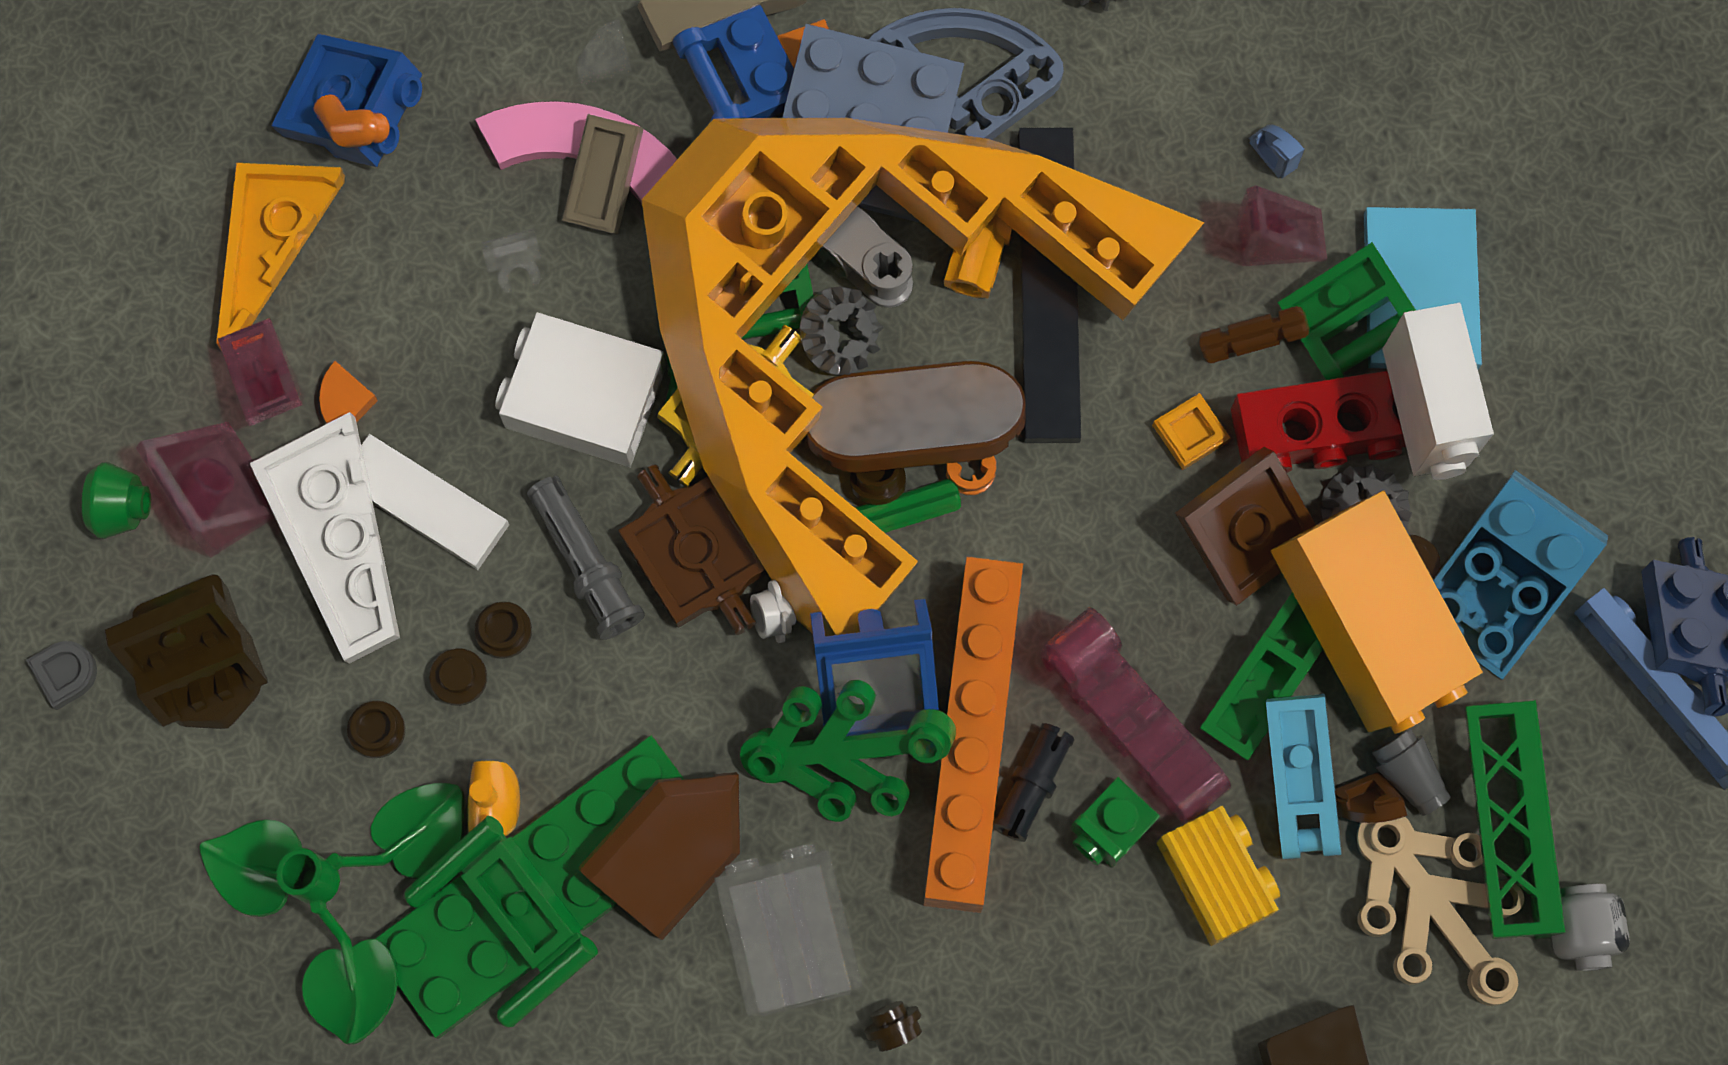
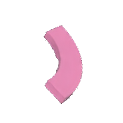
[475,102,677,205]

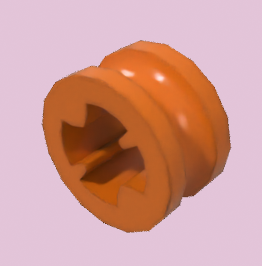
[946,456,996,495]

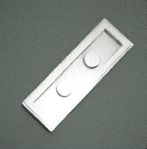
[361,434,509,570]

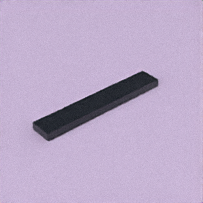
[1018,128,1081,443]

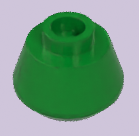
[82,462,151,539]

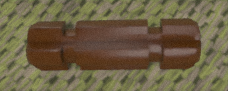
[1199,306,1309,363]

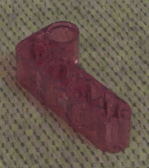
[1041,607,1231,824]

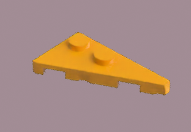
[216,163,345,351]

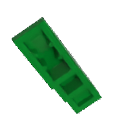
[1200,592,1323,761]

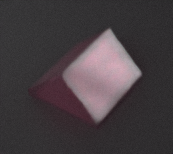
[136,422,275,558]

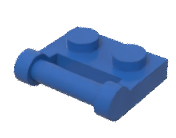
[672,5,794,120]

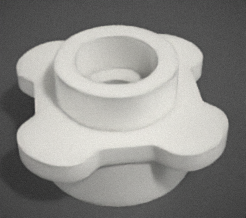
[750,580,796,643]

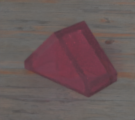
[1237,185,1327,266]
[218,318,305,426]

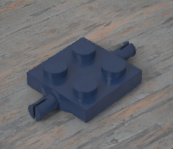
[1641,537,1728,716]

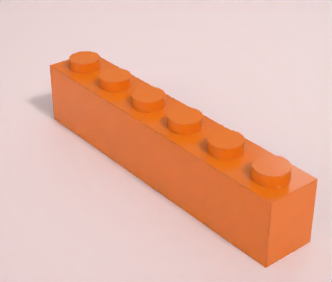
[924,557,1023,913]

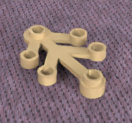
[1356,817,1524,1006]

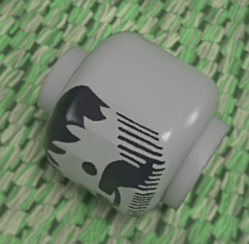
[1551,884,1630,971]

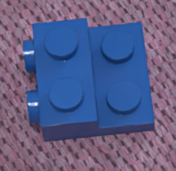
[271,34,422,167]

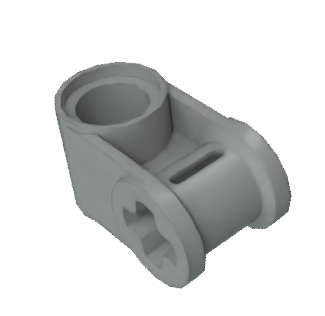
[816,207,913,308]

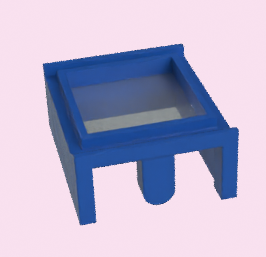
[810,599,939,743]

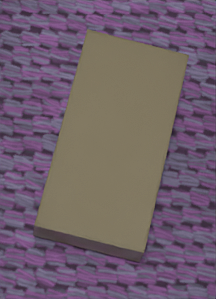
[562,114,644,234]

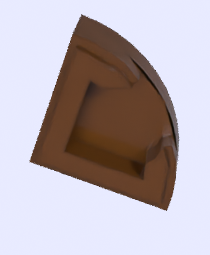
[1335,772,1407,823]

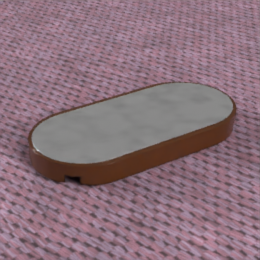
[805,361,1026,472]

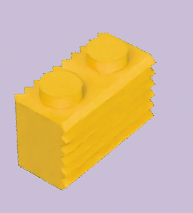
[1157,806,1281,946]

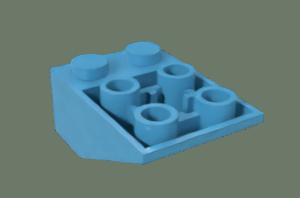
[1433,470,1608,680]

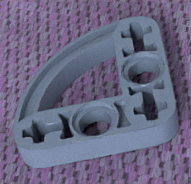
[869,8,1064,140]

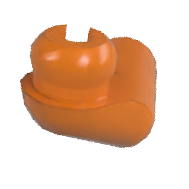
[314,94,390,148]

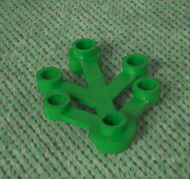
[740,680,956,822]

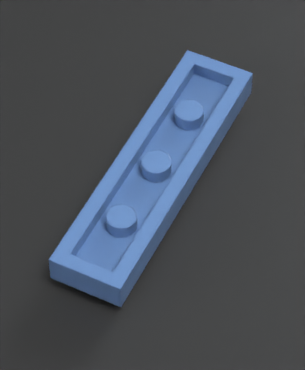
[1574,588,1728,790]

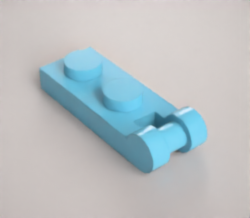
[1266,694,1341,859]

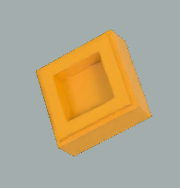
[1152,393,1231,470]

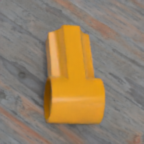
[944,215,1012,298]

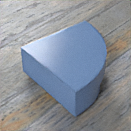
[1249,125,1304,179]

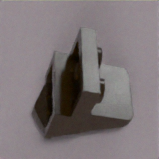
[105,574,268,729]

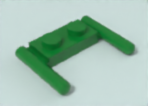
[404,816,598,1028]

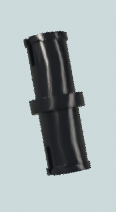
[993,723,1075,842]

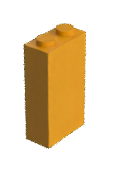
[1270,490,1483,734]

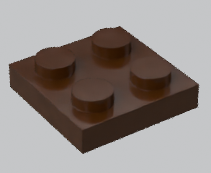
[1175,447,1316,606]

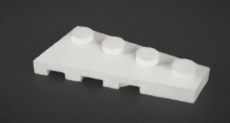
[250,412,400,664]

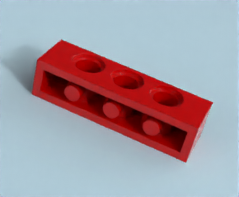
[1231,371,1406,473]

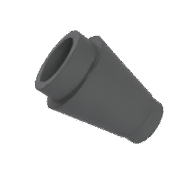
[1371,728,1451,816]

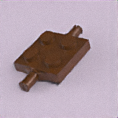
[619,464,768,635]

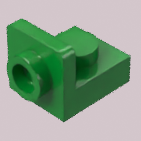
[1070,777,1160,868]

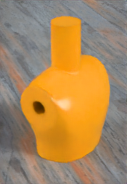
[468,761,520,836]

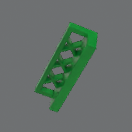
[1464,700,1565,939]

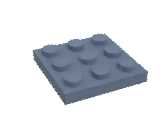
[782,24,964,223]

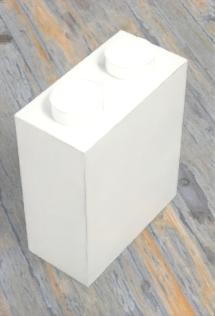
[1382,303,1494,480]
[495,312,667,468]

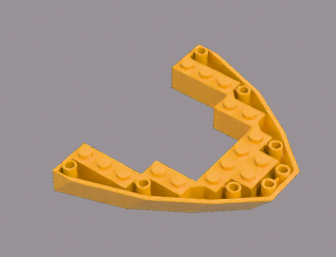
[641,118,1205,636]

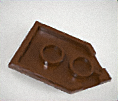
[578,772,740,940]

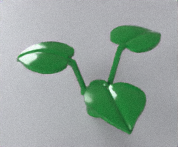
[199,783,464,1045]

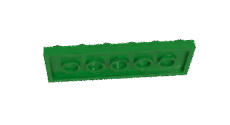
[376,735,685,1039]

